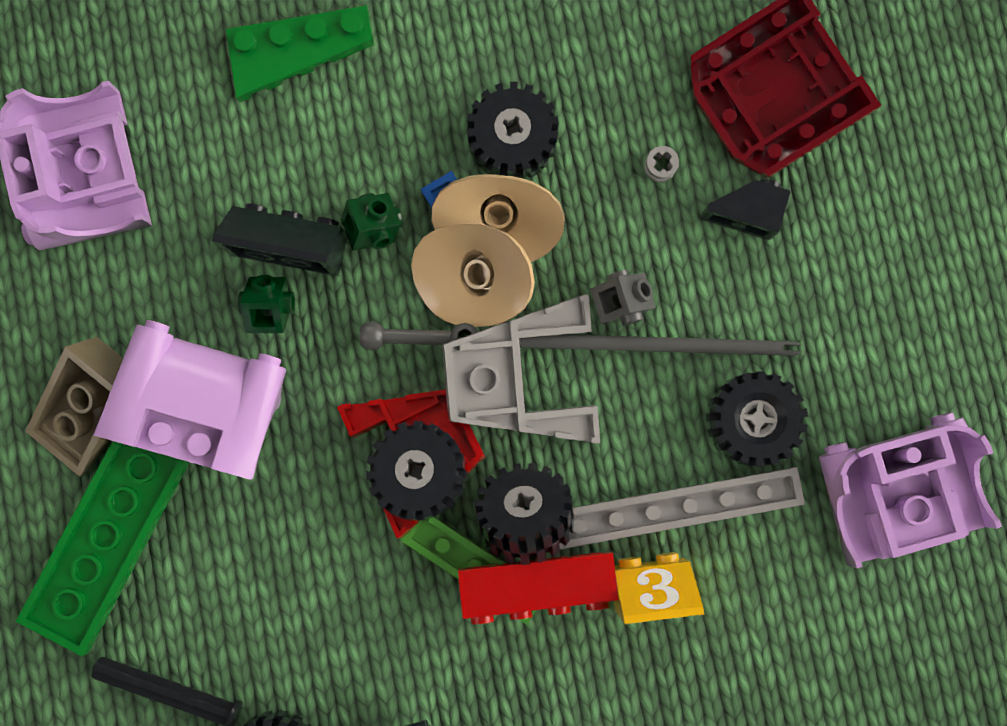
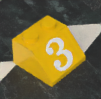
[614,552,704,624]

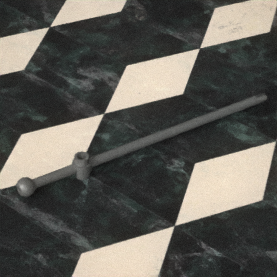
[360,321,801,356]

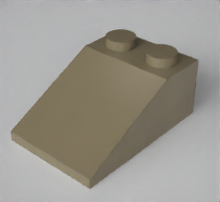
[25,337,123,477]

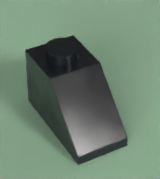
[700,179,791,240]

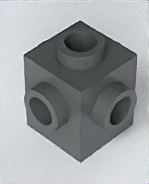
[590,270,656,326]

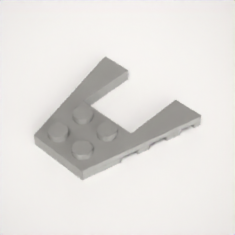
[442,295,600,443]

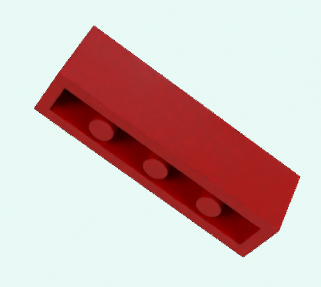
[458,551,619,624]

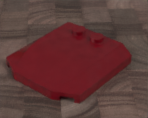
[690,0,882,179]

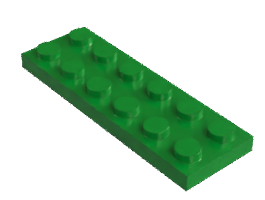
[15,441,190,657]

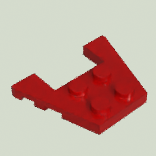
[337,389,485,539]

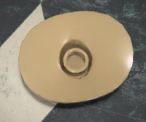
[431,174,565,262]
[411,224,535,327]

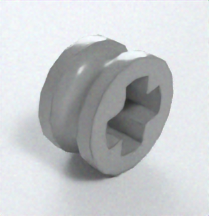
[644,146,679,183]

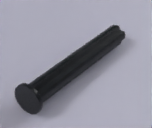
[91,657,243,726]

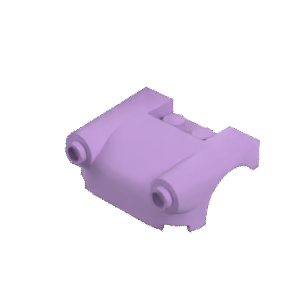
[0,81,152,250]
[94,320,286,479]
[819,412,1002,568]

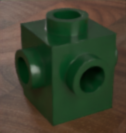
[341,193,402,251]
[238,275,295,333]

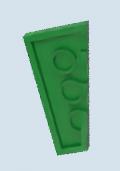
[226,5,374,102]

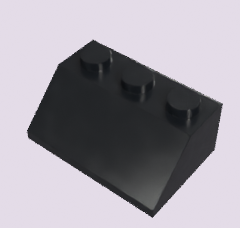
[212,203,347,277]

